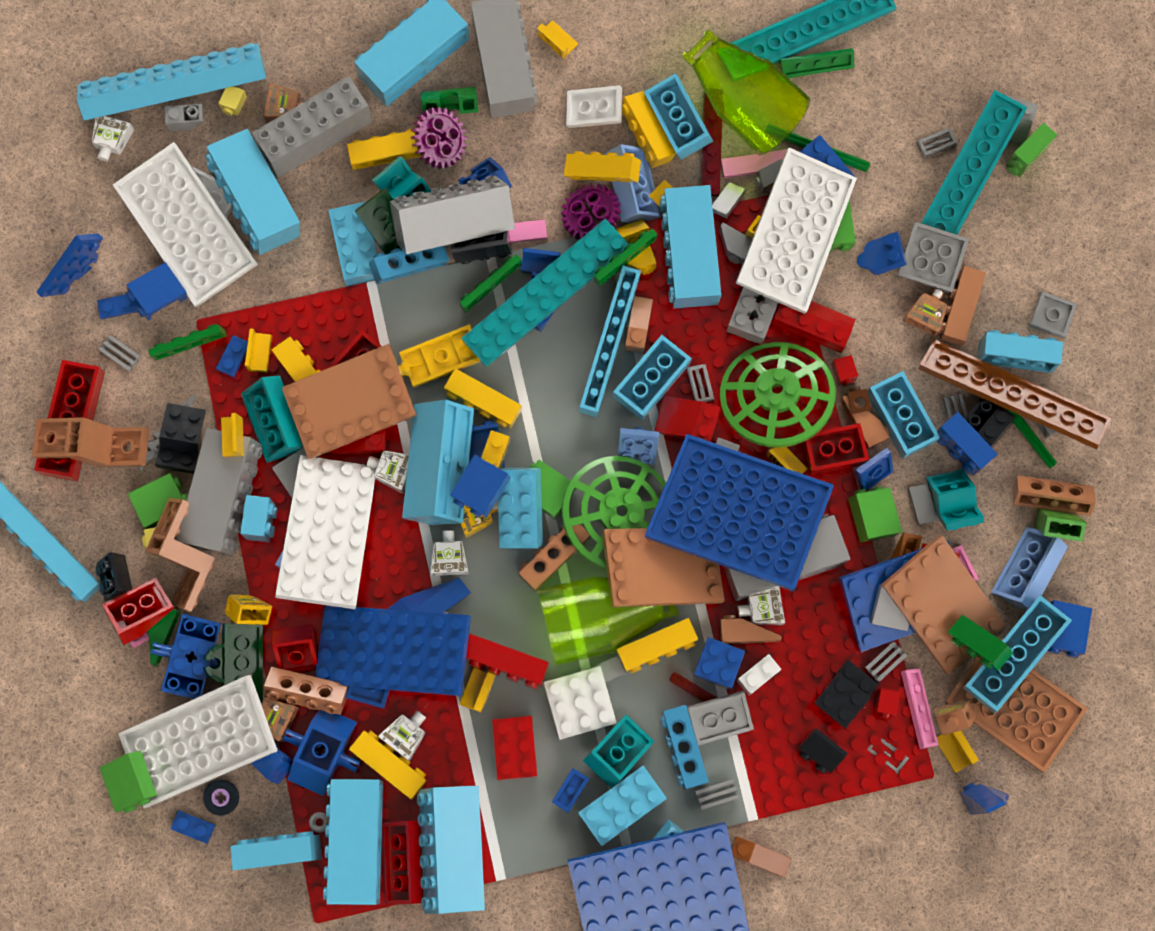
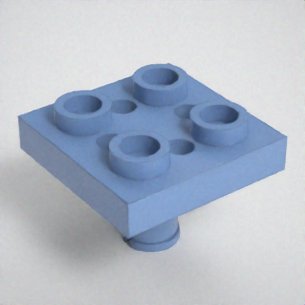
[618,426,659,465]

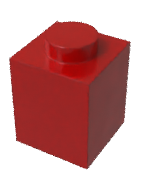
[831,355,858,387]
[874,688,901,720]

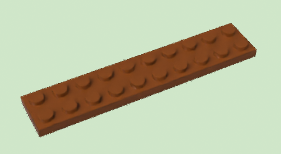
[918,339,1112,449]

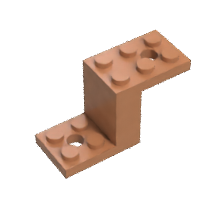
[32,418,149,467]
[145,498,215,612]

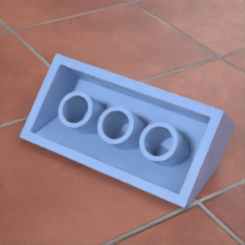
[605,144,662,223]
[991,527,1068,611]

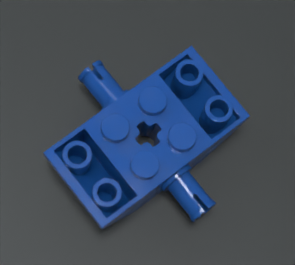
[150,614,221,699]
[283,710,361,796]

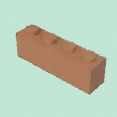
[939,266,986,346]

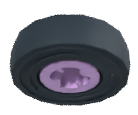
[203,779,240,816]

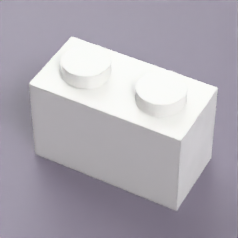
[736,654,781,696]

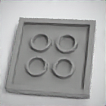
[897,222,969,293]

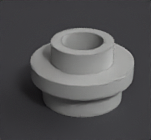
[309,812,329,833]

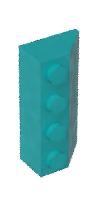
[241,376,304,463]

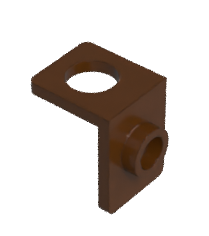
[844,387,871,414]

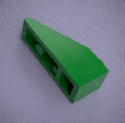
[148,609,181,667]

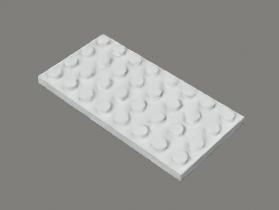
[113,142,258,307]
[736,148,857,314]
[275,455,376,609]
[118,675,278,808]

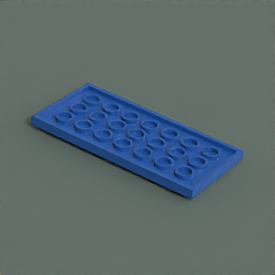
[315,605,471,696]

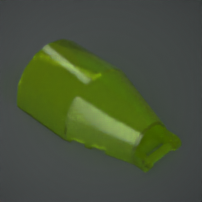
[682,29,810,155]
[537,576,680,666]

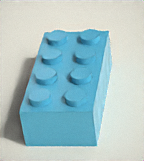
[644,73,713,160]
[328,202,377,286]
[977,330,1063,373]
[613,335,692,420]
[867,371,940,459]
[498,468,543,548]
[578,766,667,846]
[230,831,322,871]

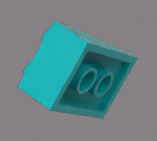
[583,714,655,788]

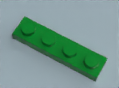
[780,48,855,79]
[594,229,657,287]
[460,254,522,313]
[148,324,227,360]

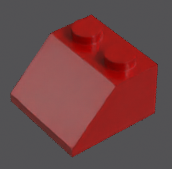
[272,624,318,673]

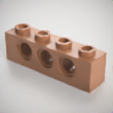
[1013,475,1096,516]
[519,524,590,592]
[264,667,348,715]

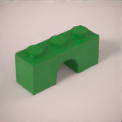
[421,86,479,114]

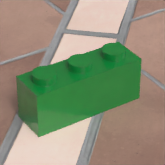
[948,614,1013,671]

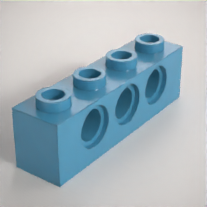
[369,246,449,285]
[660,705,709,789]

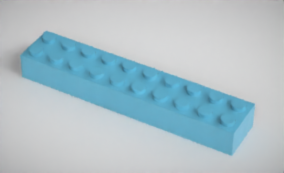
[77,43,266,121]

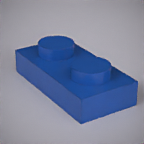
[97,294,138,320]
[216,335,248,378]
[552,768,590,813]
[170,810,216,844]

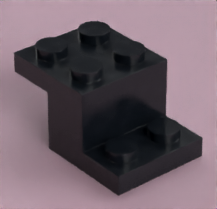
[155,403,206,474]
[813,659,879,729]

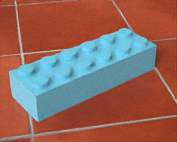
[963,595,1072,714]

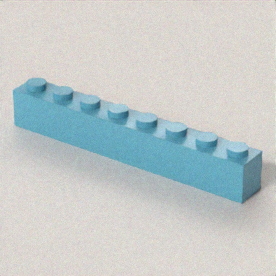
[579,266,641,418]
[0,481,100,602]

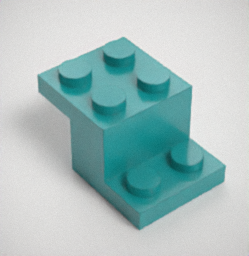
[372,156,431,200]
[926,469,984,531]

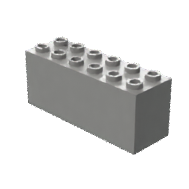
[471,0,537,118]
[252,76,373,178]
[389,176,515,254]
[176,428,263,556]
[723,514,850,602]

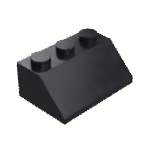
[451,231,512,264]

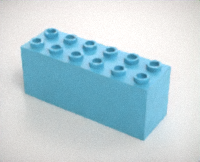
[354,0,470,107]
[205,129,300,255]
[660,185,721,309]
[402,400,474,525]
[323,779,383,905]
[417,786,485,914]

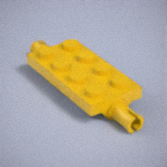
[398,324,481,388]

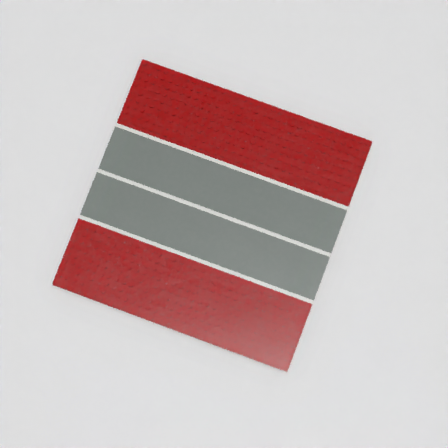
[196,195,934,923]

